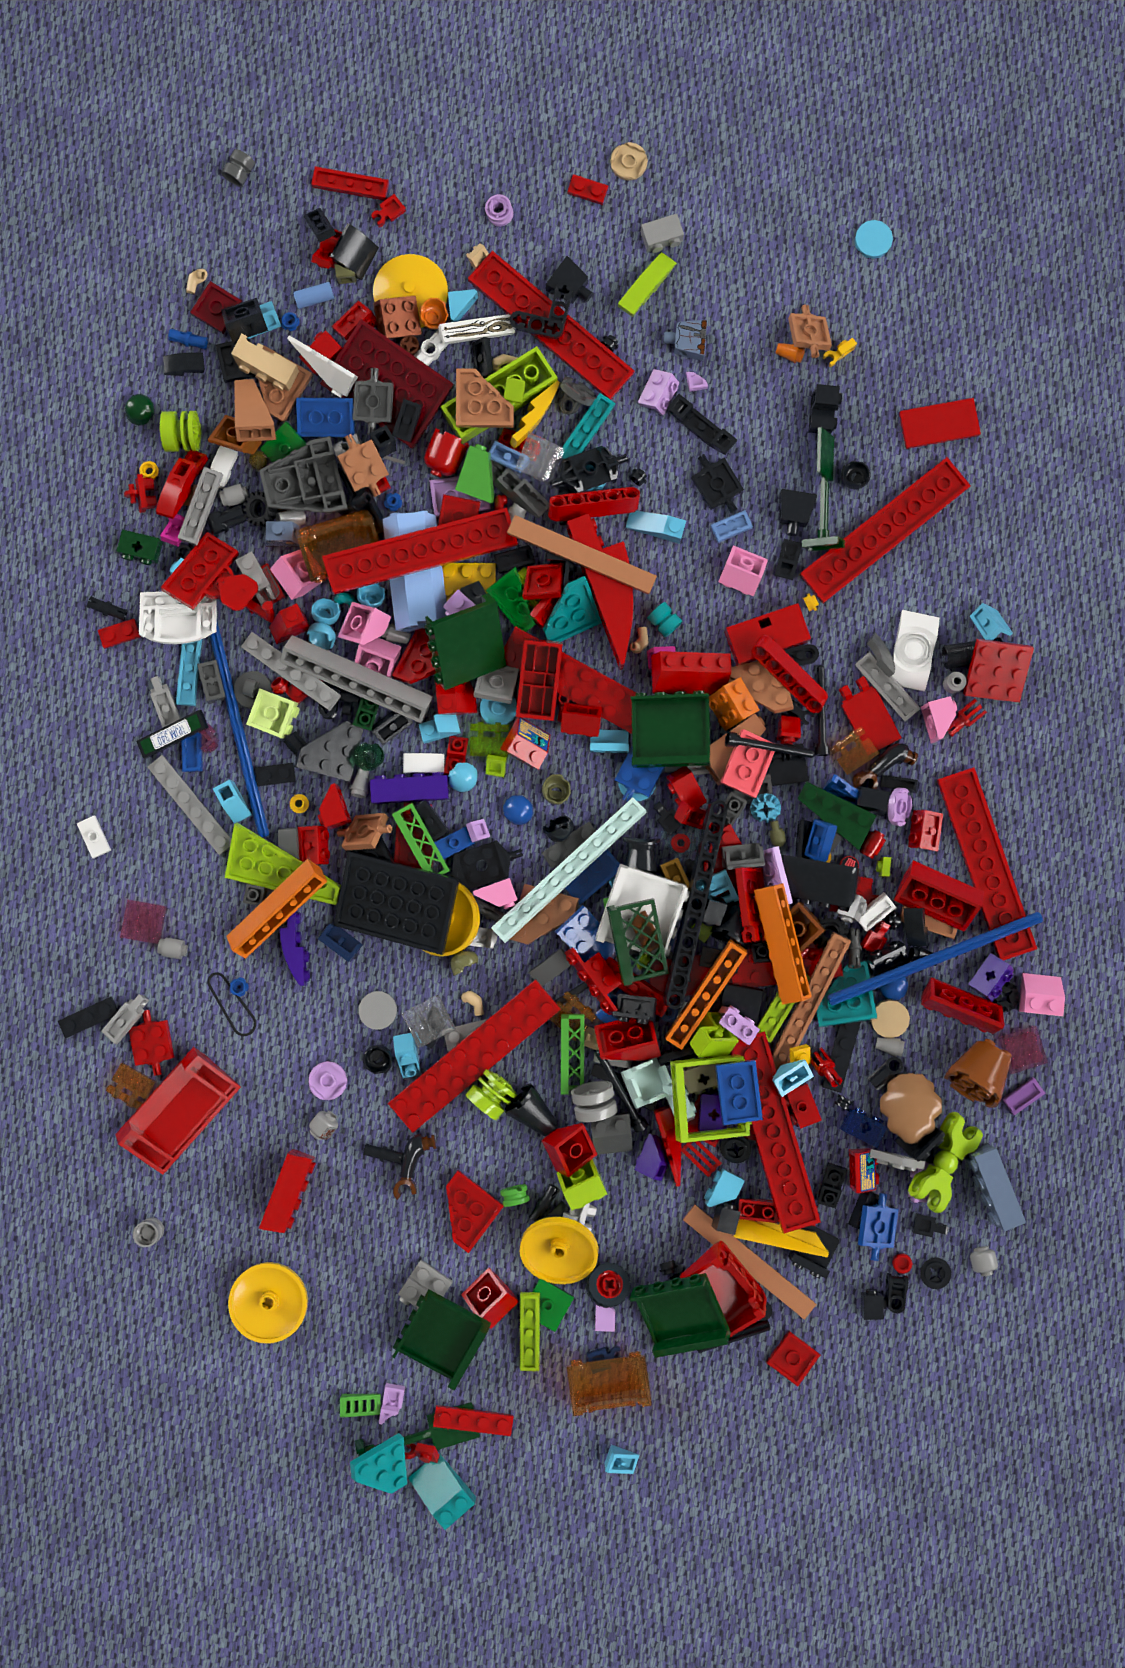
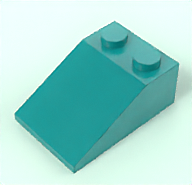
[408,1452,476,1530]

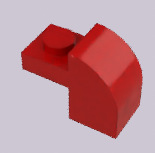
[311,229,342,269]

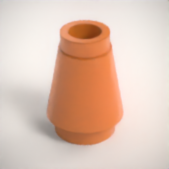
[776,343,805,364]

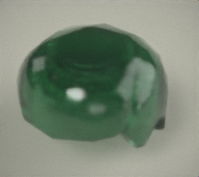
[353,742,385,771]

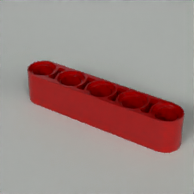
[548,487,640,521]
[752,635,828,713]

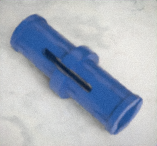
[168,328,208,350]

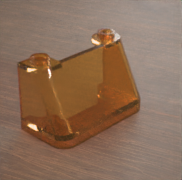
[295,510,379,583]
[567,1351,652,1416]

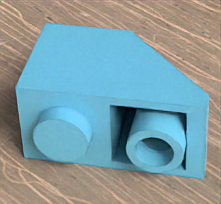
[213,780,252,824]
[393,1033,422,1079]
[704,1168,745,1207]

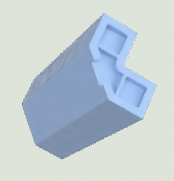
[383,511,447,632]

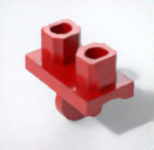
[124,474,157,513]

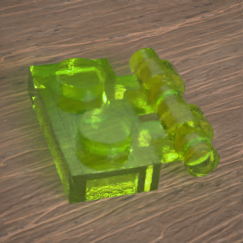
[470,722,509,757]

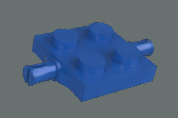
[615,747,665,802]
[858,1193,899,1261]

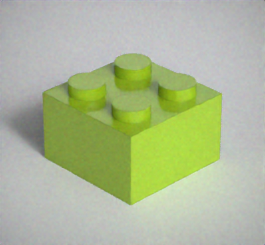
[556,1159,607,1211]

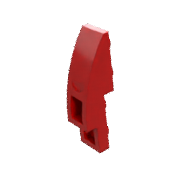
[156,450,208,519]
[738,1199,817,1226]

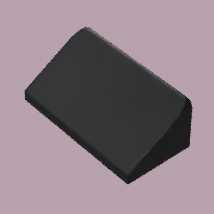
[371,711,413,745]
[795,820,812,859]
[848,1191,879,1230]

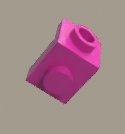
[160,514,185,547]

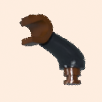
[852,743,918,789]
[393,1133,437,1200]

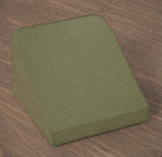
[335,264,357,284]

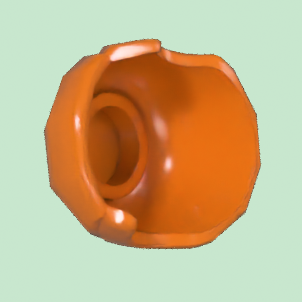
[419,298,448,329]

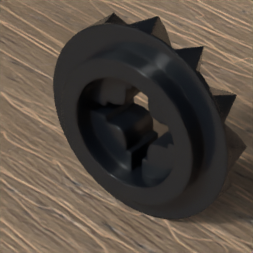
[989,982,1020,1012]
[720,1136,751,1163]
[920,1257,951,1289]

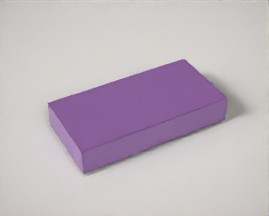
[1002,1077,1046,1115]

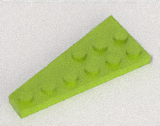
[225,822,341,905]

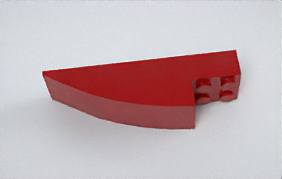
[567,513,633,670]

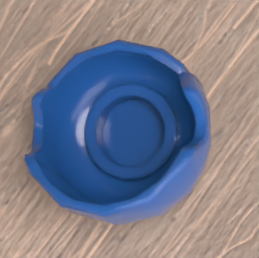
[503,795,534,825]
[879,977,908,1000]

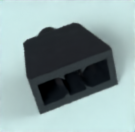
[546,256,593,304]
[779,489,817,536]

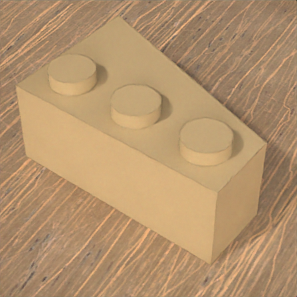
[231,334,299,391]

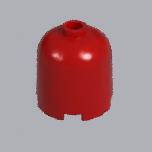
[424,428,470,478]

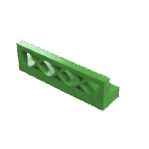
[392,803,450,875]
[561,1014,584,1095]

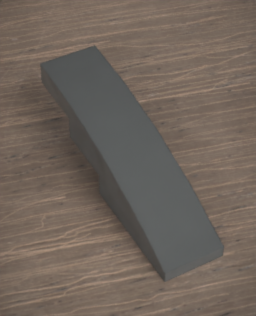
[491,460,549,519]

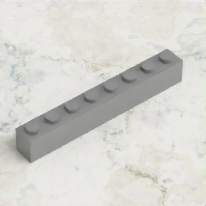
[280,635,433,723]

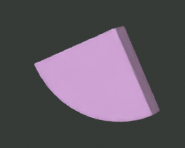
[686,372,708,392]

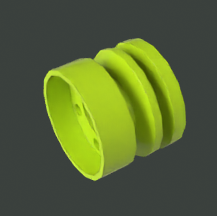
[160,411,202,452]
[465,1069,518,1121]

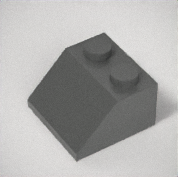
[591,1112,633,1155]

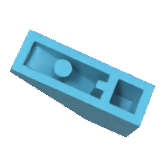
[625,511,686,544]

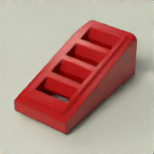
[674,801,716,831]

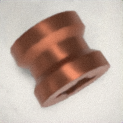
[400,335,420,356]

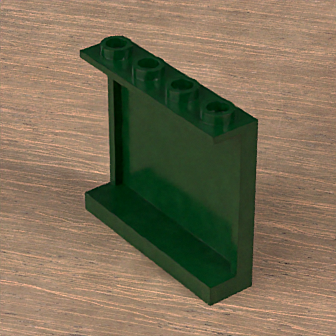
[424,593,507,690]
[631,691,711,768]
[629,1273,731,1358]
[392,1289,491,1391]

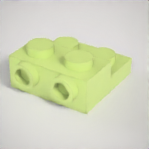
[246,688,300,739]

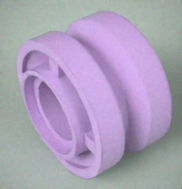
[485,195,514,227]

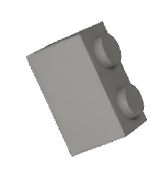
[640,214,684,253]

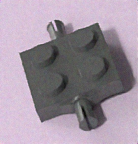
[353,368,394,435]

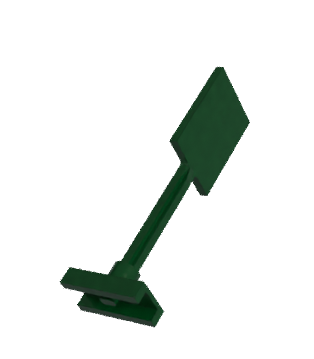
[802,427,845,551]
[355,1402,480,1456]

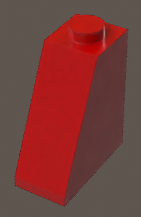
[269,603,310,644]

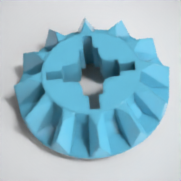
[750,793,781,823]

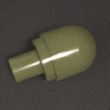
[769,820,786,847]

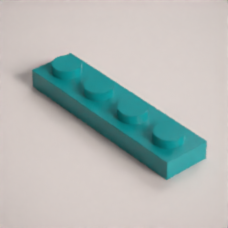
[558,393,616,460]

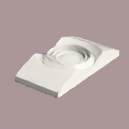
[892,610,939,692]

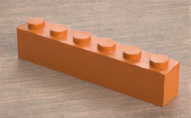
[226,859,327,959]
[754,883,812,1005]
[665,939,747,1050]

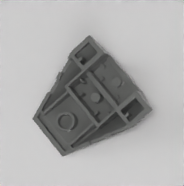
[259,436,348,513]

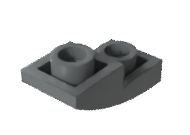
[712,792,748,826]
[278,827,299,859]
[243,884,274,906]
[529,948,570,986]

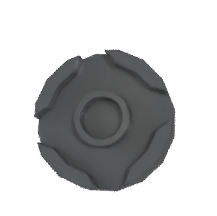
[560,377,596,414]
[234,671,272,709]

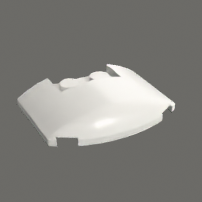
[139,591,217,644]

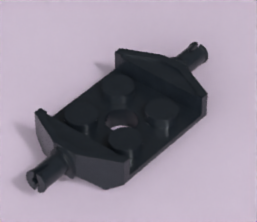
[549,446,629,493]
[443,840,523,890]

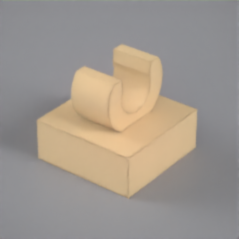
[466,244,489,269]
[584,1026,599,1050]

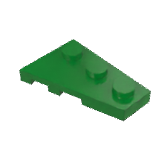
[486,566,536,632]

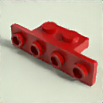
[564,947,622,1015]

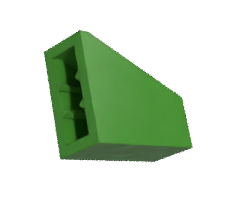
[455,444,494,503]

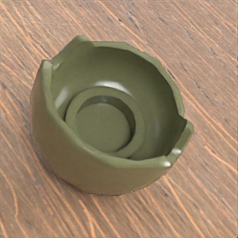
[542,774,571,805]
[450,950,479,976]

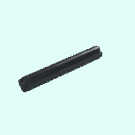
[697,1320,771,1353]

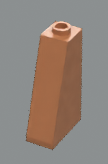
[234,379,276,442]
[705,714,766,786]

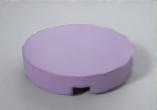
[888,787,912,826]
[309,1061,347,1100]

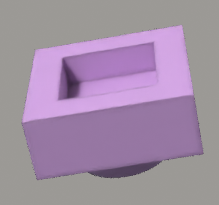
[466,819,490,842]

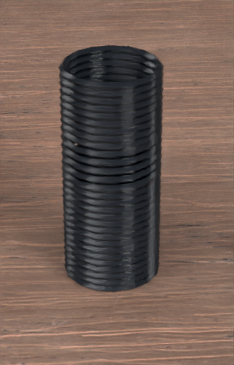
[942,637,1003,670]

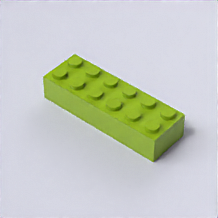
[441,346,558,444]

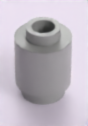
[219,483,249,507]
[943,672,966,694]
[157,937,188,960]

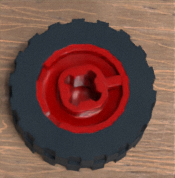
[586,1262,631,1308]

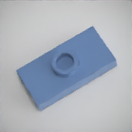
[710,510,753,543]

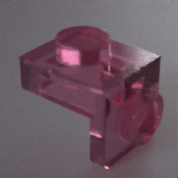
[200,723,220,753]

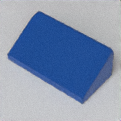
[804,819,837,862]

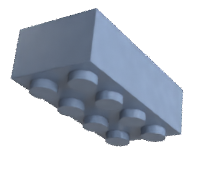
[965,1144,1026,1232]

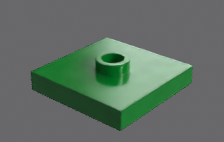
[260,422,306,463]
[532,1279,574,1332]

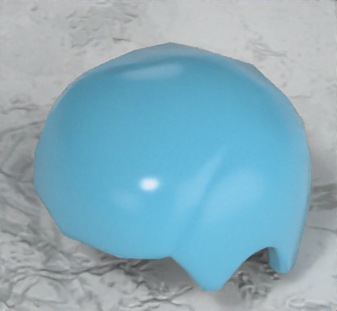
[356,583,385,608]
[311,598,341,625]
[307,622,336,650]
[448,763,478,792]

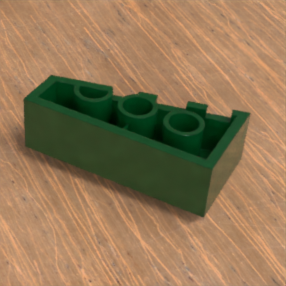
[798,781,877,850]

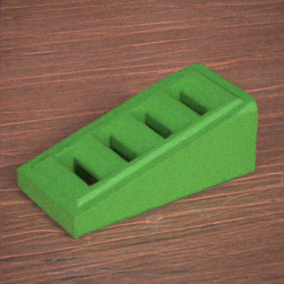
[340,1394,381,1417]

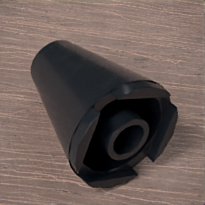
[710,900,747,948]
[505,1083,558,1136]

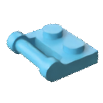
[696,869,739,905]

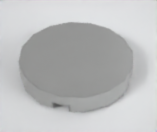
[359,991,397,1029]

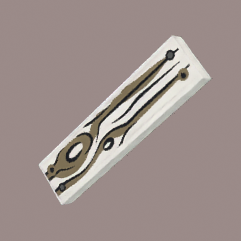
[438,314,515,345]

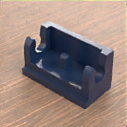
[318,922,363,962]

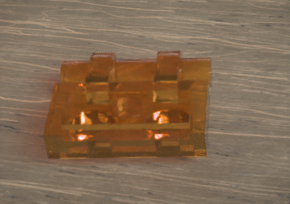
[830,727,880,775]
[550,991,596,1041]
[106,1062,156,1109]

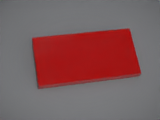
[899,398,981,449]

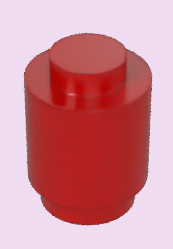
[860,830,886,859]

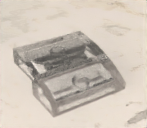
[515,433,565,484]
[402,994,456,1048]

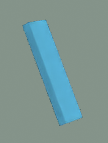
[176,639,202,707]

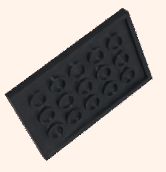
[333,851,460,955]

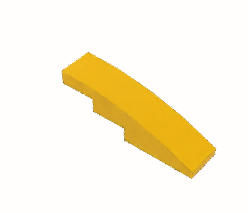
[510,380,560,449]

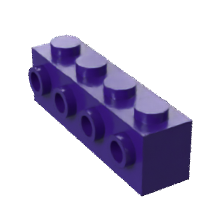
[370,772,449,804]

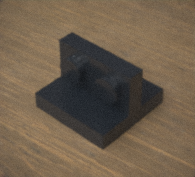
[221,298,268,343]

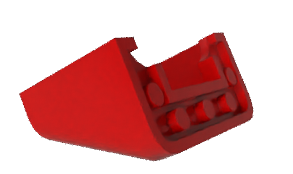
[680,1241,767,1337]

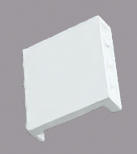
[596,864,690,958]

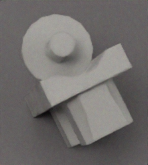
[563,1203,597,1231]

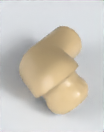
[186,269,208,294]
[492,354,518,371]
[630,627,649,654]
[461,991,484,1016]

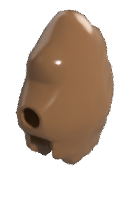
[880,1073,942,1144]

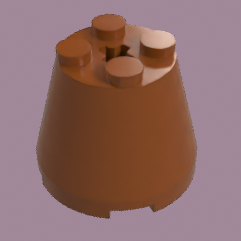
[944,1039,1012,1108]

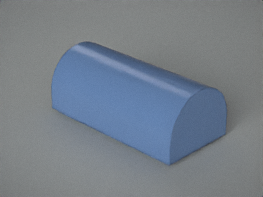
[293,282,335,309]

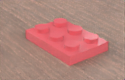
[720,729,775,798]

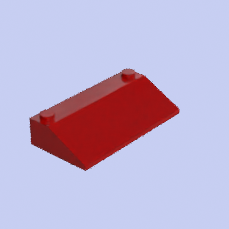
[115,1047,241,1175]

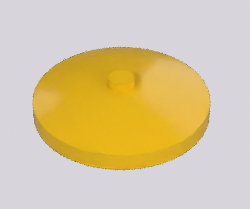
[373,254,448,328]
[423,883,480,956]
[520,1217,598,1284]
[228,1262,308,1343]

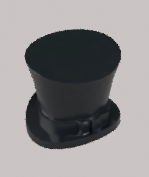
[622,837,661,872]

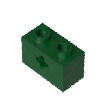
[116,529,163,566]

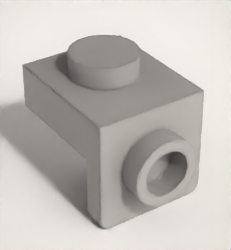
[837,895,867,923]
[469,927,497,949]

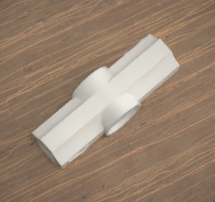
[414,329,448,366]

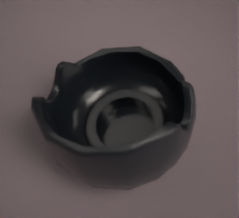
[841,461,871,490]
[543,815,574,842]
[363,1045,393,1074]

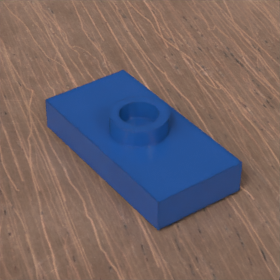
[181,733,203,772]
[435,827,475,859]

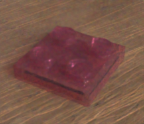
[120,899,167,944]
[998,1025,1048,1074]

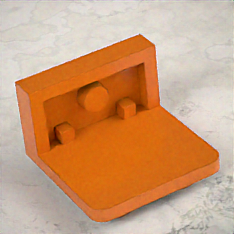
[709,677,760,731]

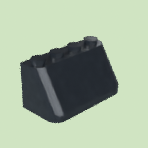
[782,855,861,912]

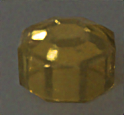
[249,451,268,470]

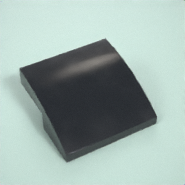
[330,223,379,280]
[719,983,763,1026]

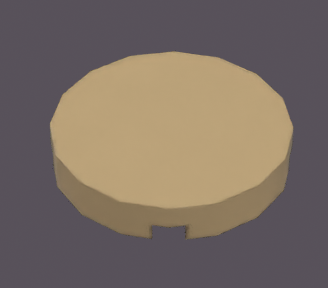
[610,142,648,181]
[870,999,910,1038]

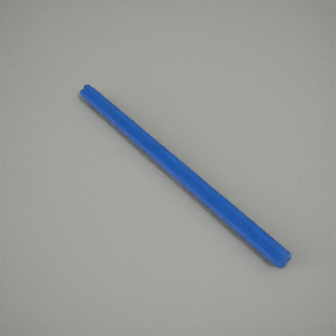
[209,622,269,838]
[827,912,1043,1006]

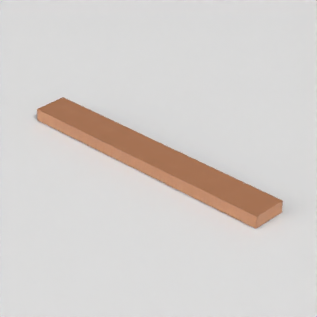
[507,515,657,595]
[772,932,851,1071]
[683,1204,817,1320]

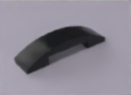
[667,394,737,455]

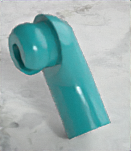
[334,592,358,607]

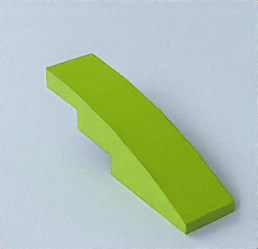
[618,252,677,317]

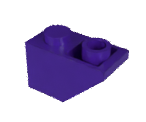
[634,1134,669,1181]

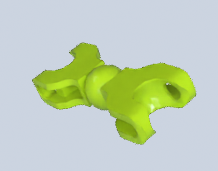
[908,1112,983,1213]

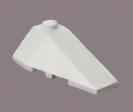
[287,335,358,398]

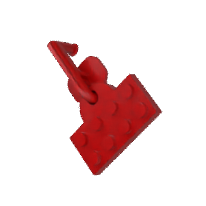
[161,532,275,623]

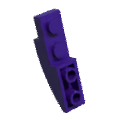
[280,910,310,986]

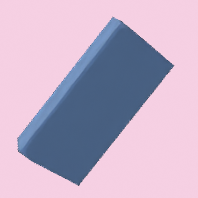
[489,441,529,474]

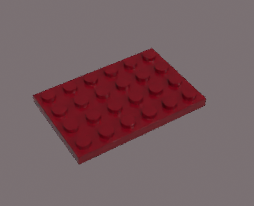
[320,319,455,449]

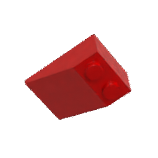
[594,1019,661,1061]

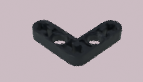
[509,282,573,339]

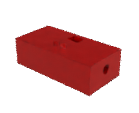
[724,603,811,666]
[516,638,563,721]

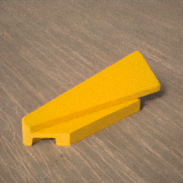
[733,1219,829,1257]

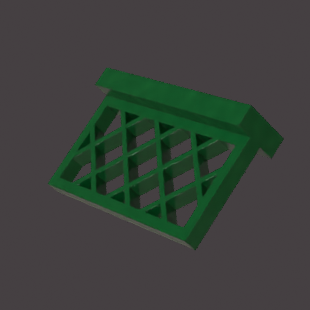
[607,898,669,986]

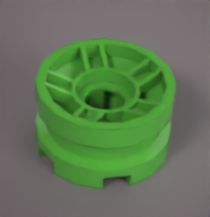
[500,1184,530,1207]

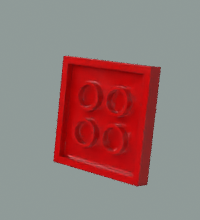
[963,639,1034,703]

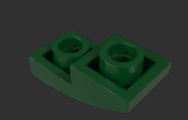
[352,697,379,731]

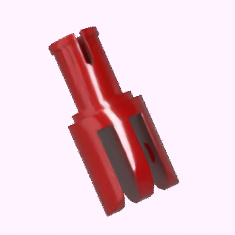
[947,698,987,737]
[810,1047,843,1087]

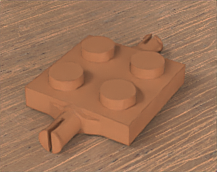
[788,304,832,358]
[337,434,389,497]
[337,813,392,851]

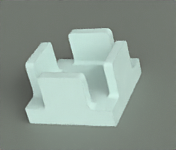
[620,1057,672,1109]

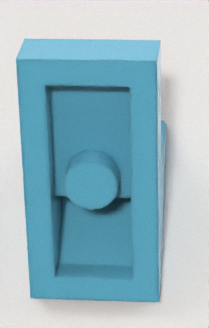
[419,714,461,744]

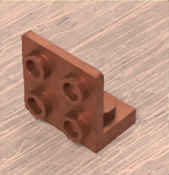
[373,296,422,339]

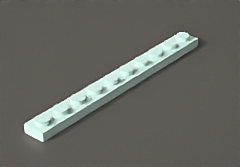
[491,798,647,943]

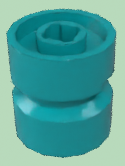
[647,602,683,638]

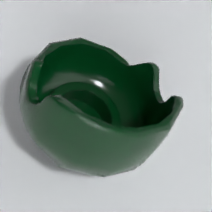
[125,394,154,426]

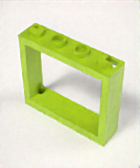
[670,1055,752,1143]

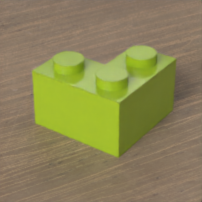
[689,1012,739,1057]

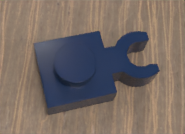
[587,1346,623,1373]

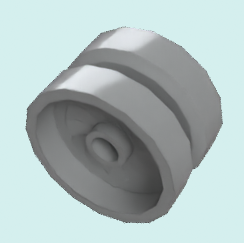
[571,1081,618,1122]

